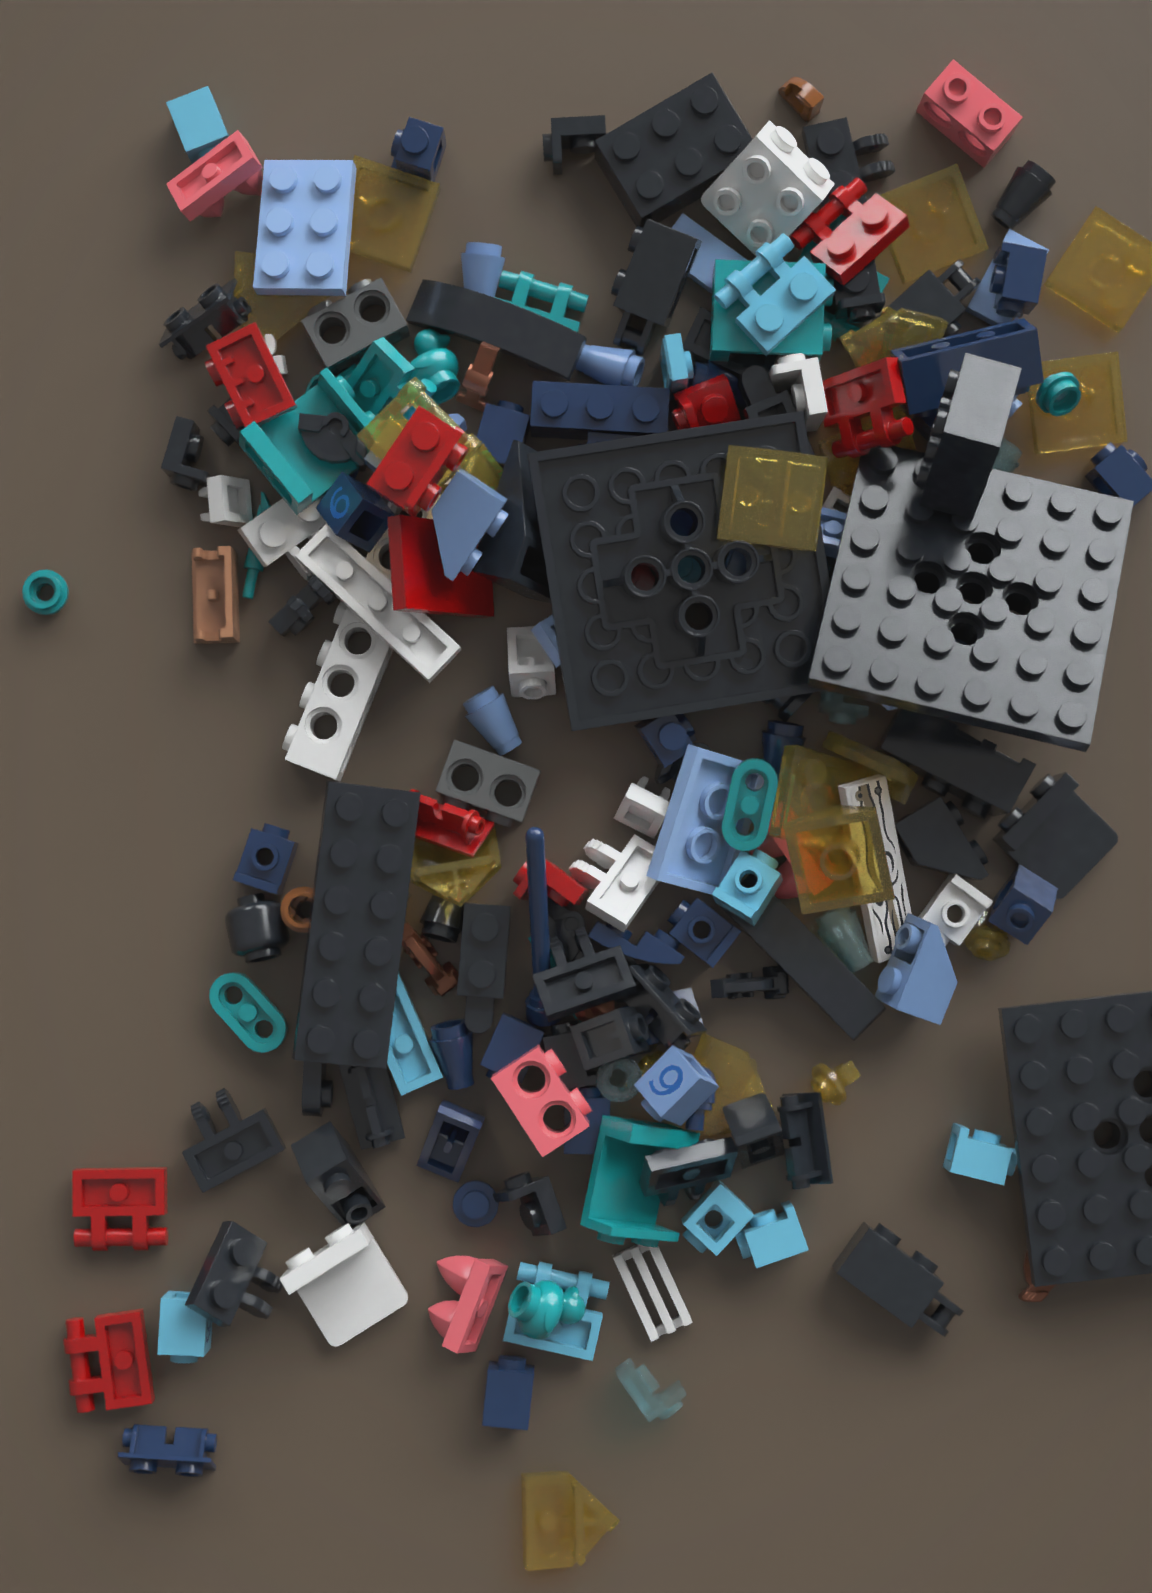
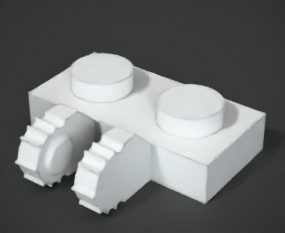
[237,495,327,581]
[569,834,660,932]

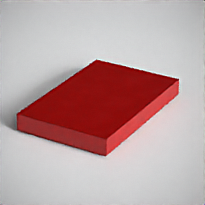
[387,515,494,618]

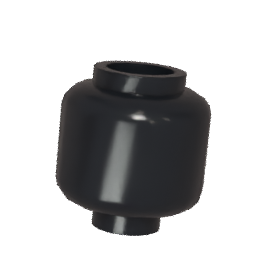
[225,893,290,963]

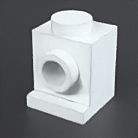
[918,874,993,946]

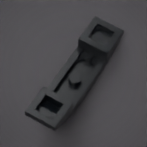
[406,279,587,381]

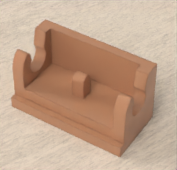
[192,546,240,644]

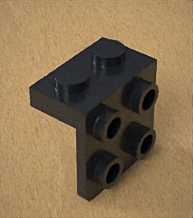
[992,772,1118,899]

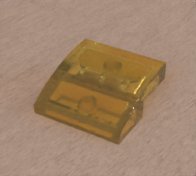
[717,445,828,552]

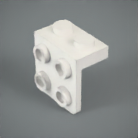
[701,120,835,257]
[280,1222,408,1347]

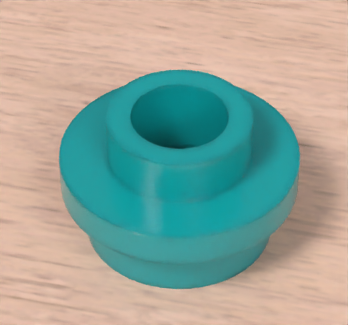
[1036,372,1081,416]
[22,569,69,615]

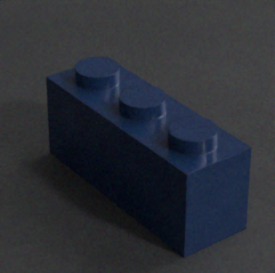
[890,318,1044,417]
[530,381,670,440]

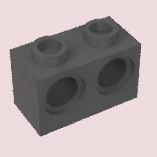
[301,278,410,376]
[436,740,541,828]

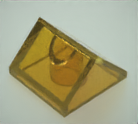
[783,804,895,914]

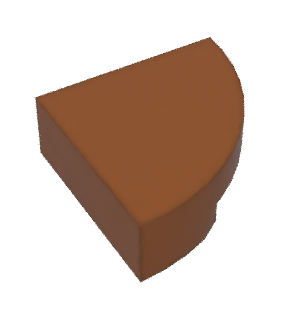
[778,77,824,123]

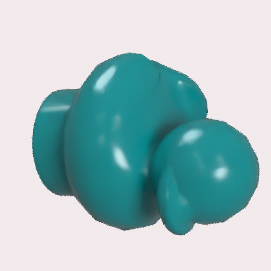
[407,328,460,404]
[508,1280,586,1340]

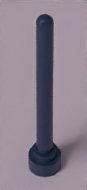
[525,827,562,1027]

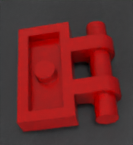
[789,177,910,286]
[822,357,914,459]
[72,1167,169,1251]
[63,1309,155,1413]

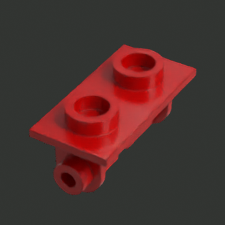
[410,789,495,858]

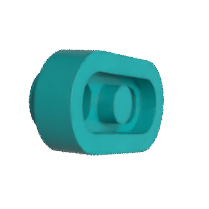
[722,758,778,851]
[209,972,288,1053]

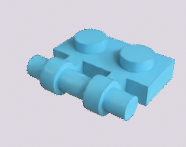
[714,233,836,356]
[503,1261,610,1361]

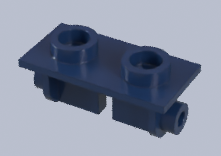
[118,1424,217,1477]

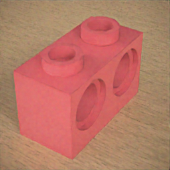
[916,59,1023,168]
[491,1044,592,1157]

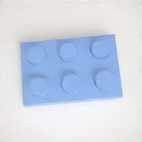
[253,160,357,296]
[646,744,764,895]

